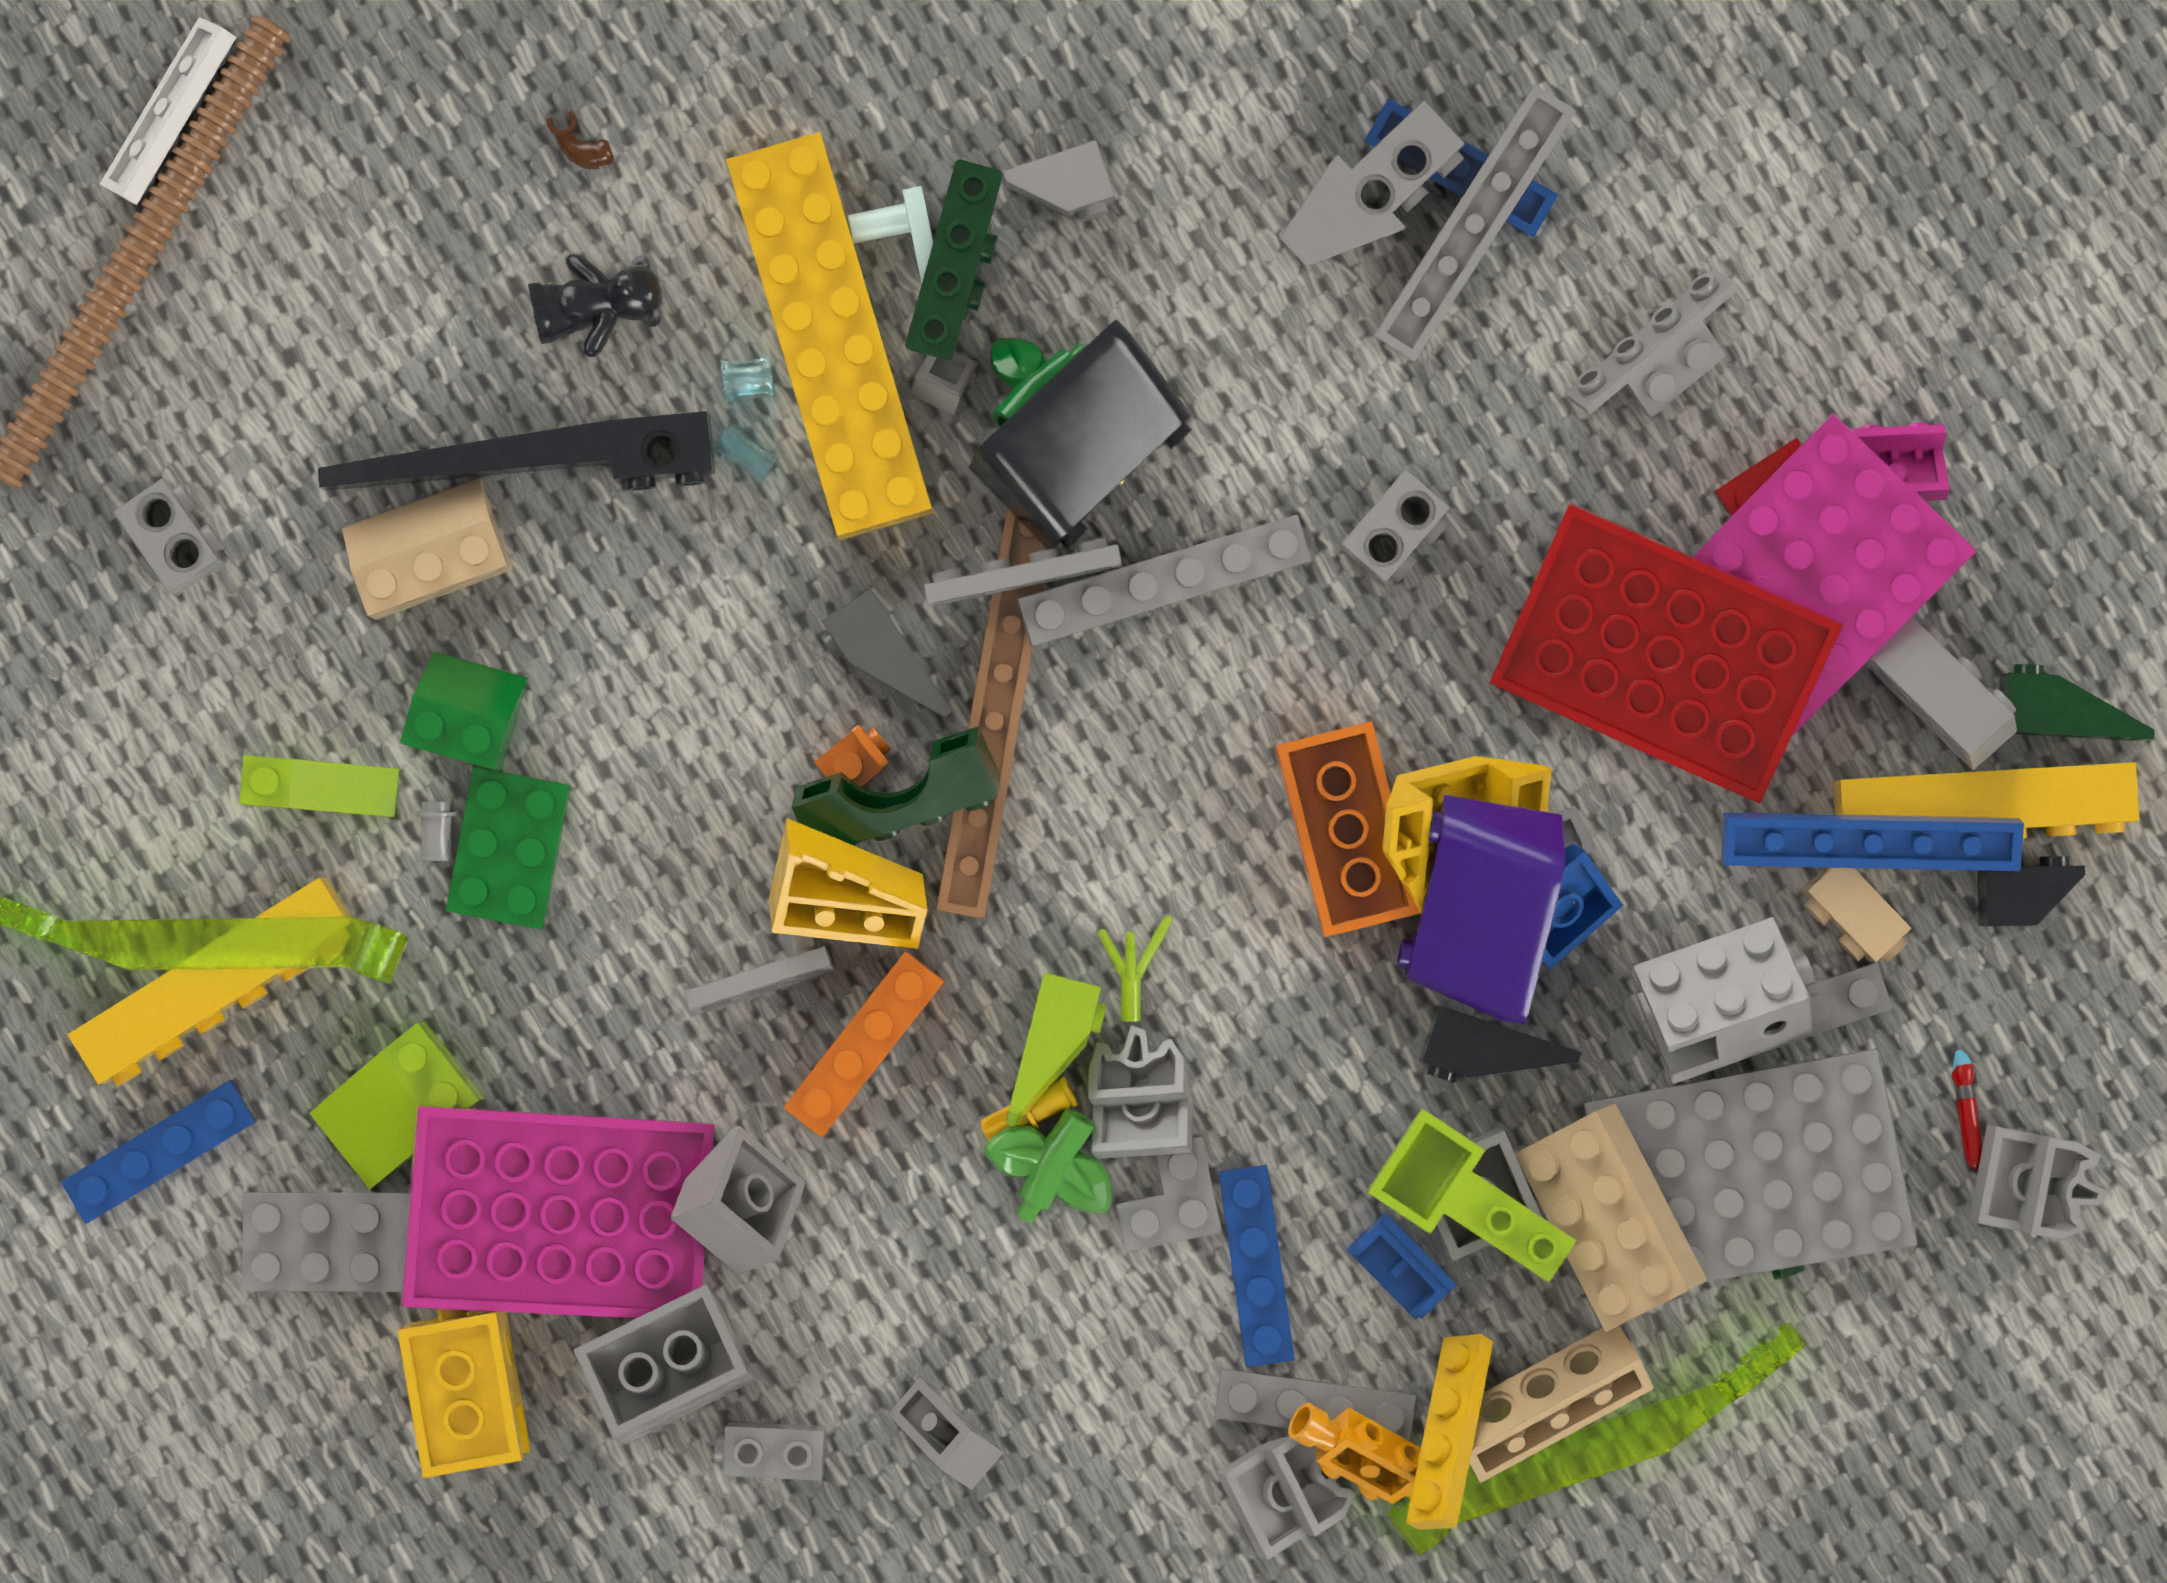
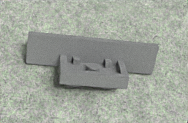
[1564,269,1740,418]

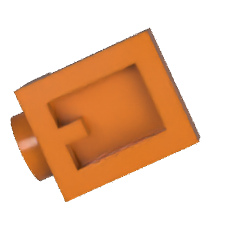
[814,724,891,787]

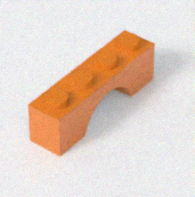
[783,951,945,1138]

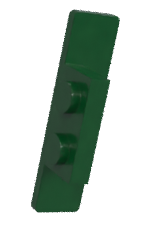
[905,159,1003,361]

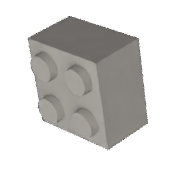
[1435,1128,1542,1261]

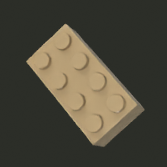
[1515,1103,1708,1332]

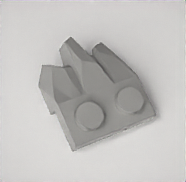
[1088,1025,1193,1159]
[1969,1125,2108,1240]
[1216,1436,1356,1560]

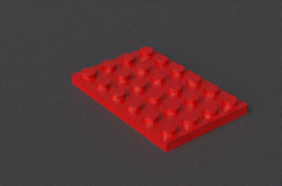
[1489,502,1843,804]

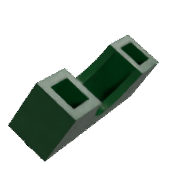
[791,726,1000,846]

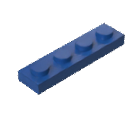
[1364,98,1559,237]
[61,1080,257,1224]
[1218,1164,1295,1367]

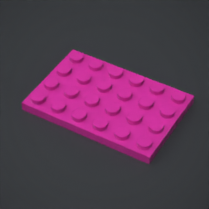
[1693,413,1977,736]
[401,1105,715,1318]

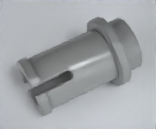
[417,801,456,861]

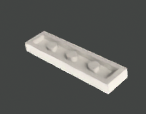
[100,17,237,205]

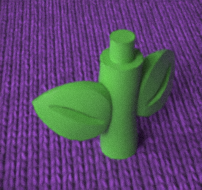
[984,1108,1112,1223]

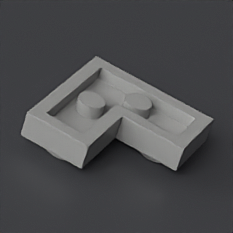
[1116,1135,1222,1252]

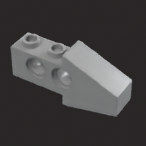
[1280,100,1466,266]

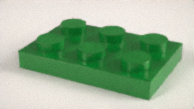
[446,767,571,930]

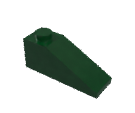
[1999,664,2155,741]

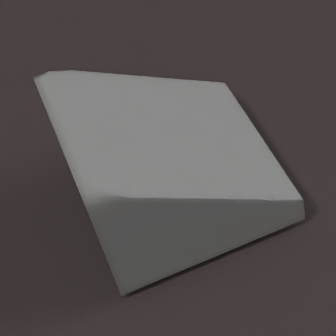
[910,352,978,415]

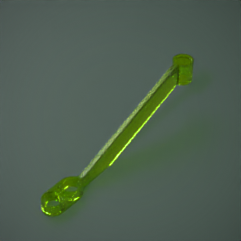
[0,896,409,984]
[1386,1322,1806,1556]

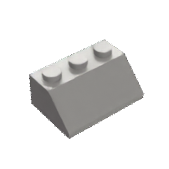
[573,1284,758,1445]

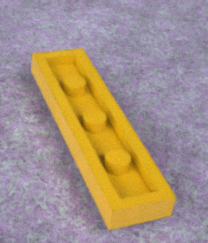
[1406,1334,1494,1530]

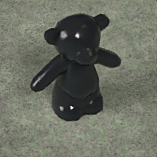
[528,254,662,357]

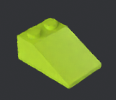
[309,1021,485,1190]

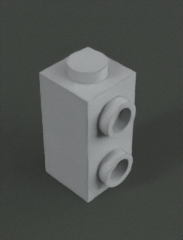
[714,1421,827,1481]

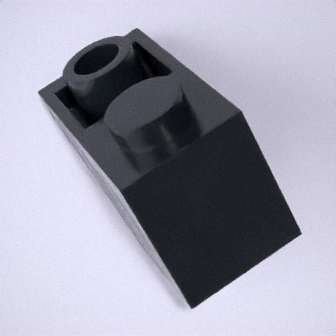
[1977,856,2085,926]

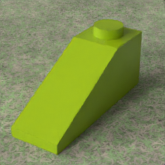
[239,755,400,817]
[1006,973,1107,1126]

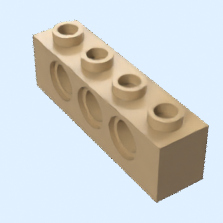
[1469,1326,1654,1483]

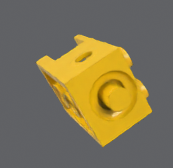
[397,1308,531,1478]

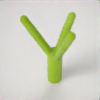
[1097,915,1173,1022]

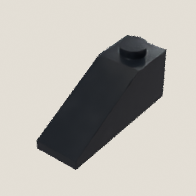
[1419,1005,1582,1083]

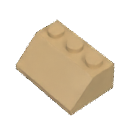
[342,478,514,620]

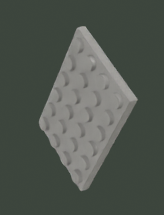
[1584,1048,1918,1282]

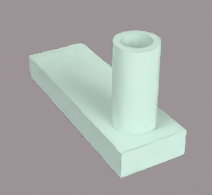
[848,186,933,283]

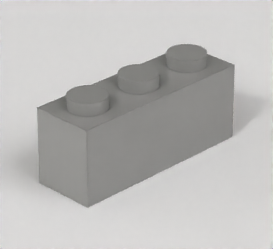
[1869,617,2017,770]

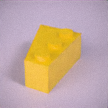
[769,818,927,949]

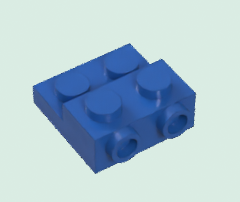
[1542,841,1624,970]

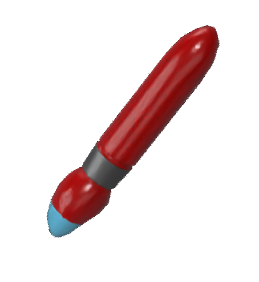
[1952,1050,1983,1170]

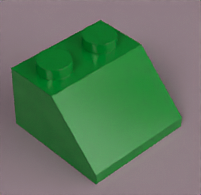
[400,651,528,772]

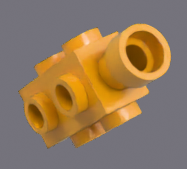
[1288,1403,1421,1504]

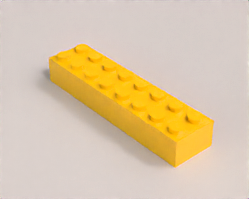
[726,131,933,541]

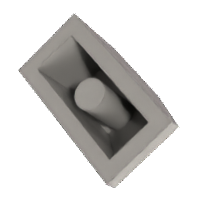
[1003,140,1115,222]
[888,1377,1004,1490]

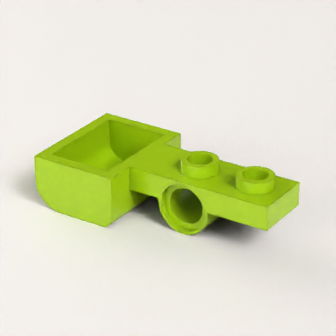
[1366,1108,1576,1282]

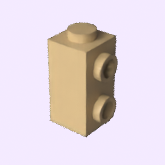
[1801,867,1912,962]

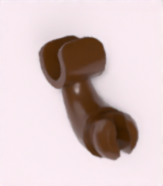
[546,108,614,169]

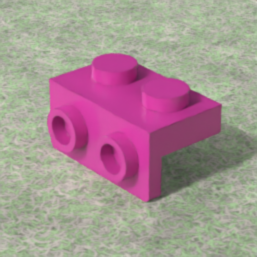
[1851,422,1950,501]

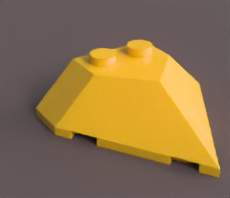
[1383,756,1552,914]

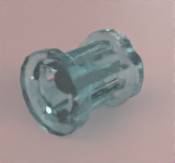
[720,354,775,403]

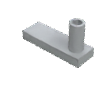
[684,934,835,1016]

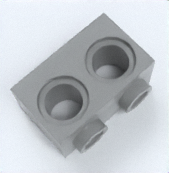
[1339,469,1450,585]
[113,478,226,596]

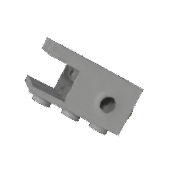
[1633,917,1815,1084]

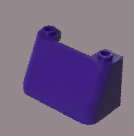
[1397,795,1565,1024]

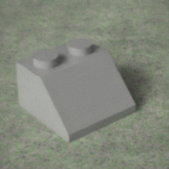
[671,1125,806,1274]

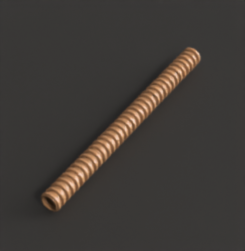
[0,15,292,489]

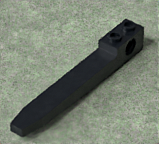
[318,411,715,491]

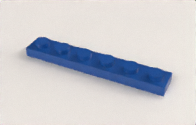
[1721,812,2024,871]

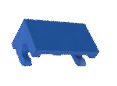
[1346,1211,1457,1320]

